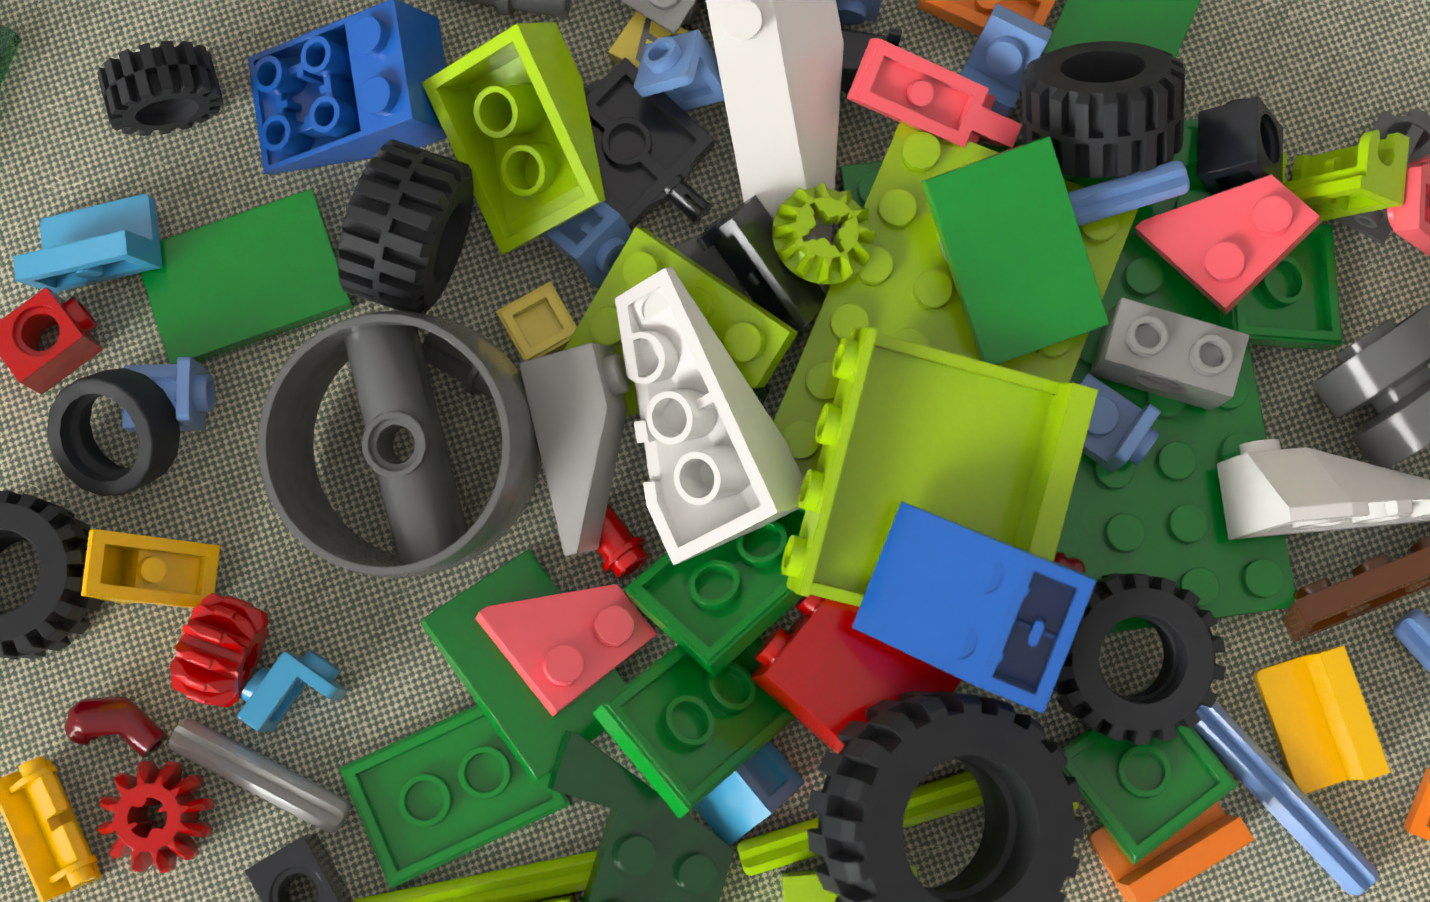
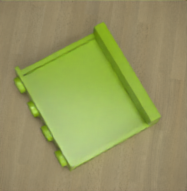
[781,327,1098,607]

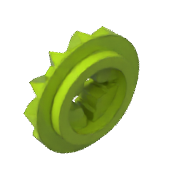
[772,182,877,284]

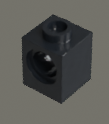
[1196,96,1283,195]
[245,833,353,902]

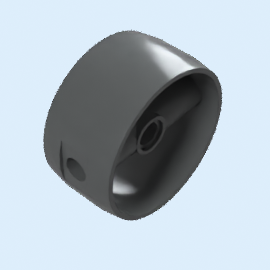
[258,311,542,578]

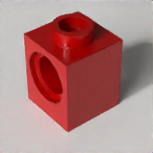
[0,287,103,395]

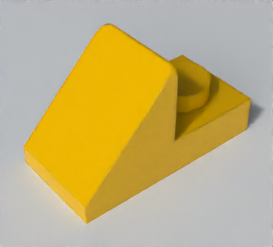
[81,529,220,609]

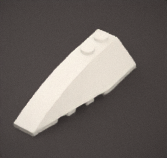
[706,0,844,295]

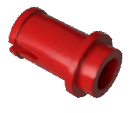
[596,504,649,579]

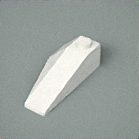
[615,267,803,565]
[1217,439,1430,540]

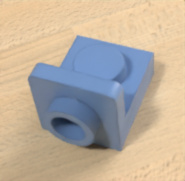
[960,3,1052,117]
[541,202,632,289]
[1080,373,1161,473]

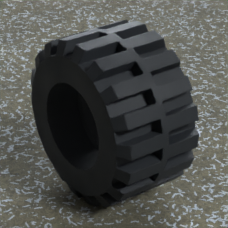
[1021,41,1185,178]
[338,139,474,314]
[0,491,103,659]
[1053,573,1226,744]

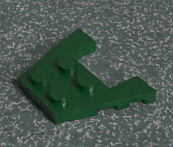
[547,730,735,902]

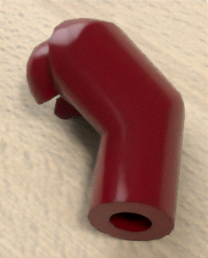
[64,696,167,758]

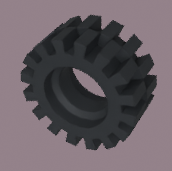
[97,40,224,136]

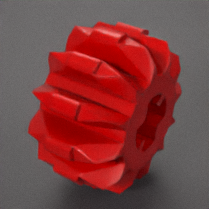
[170,593,268,708]
[97,761,215,873]

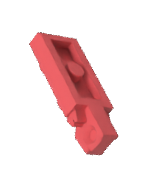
[846,38,1022,148]

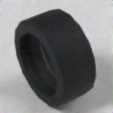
[47,368,181,497]

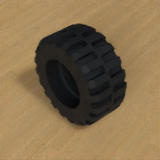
[807,691,1084,902]

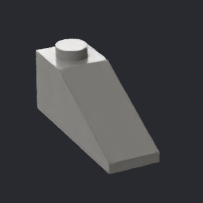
[519,343,630,556]

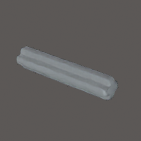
[168,719,351,833]

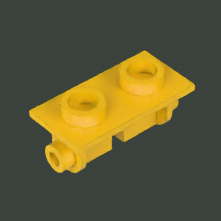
[0,756,102,902]

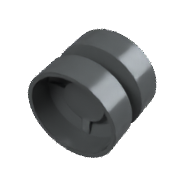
[1311,304,1430,469]

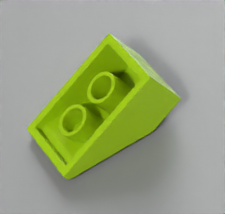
[422,22,606,255]

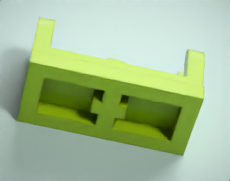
[1282,130,1410,221]

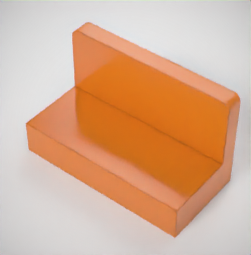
[1088,801,1255,902]

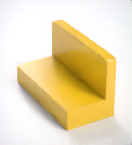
[1253,645,1391,794]

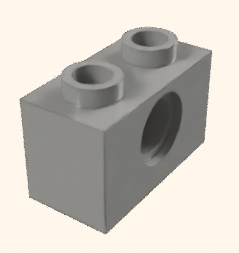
[1090,298,1249,411]

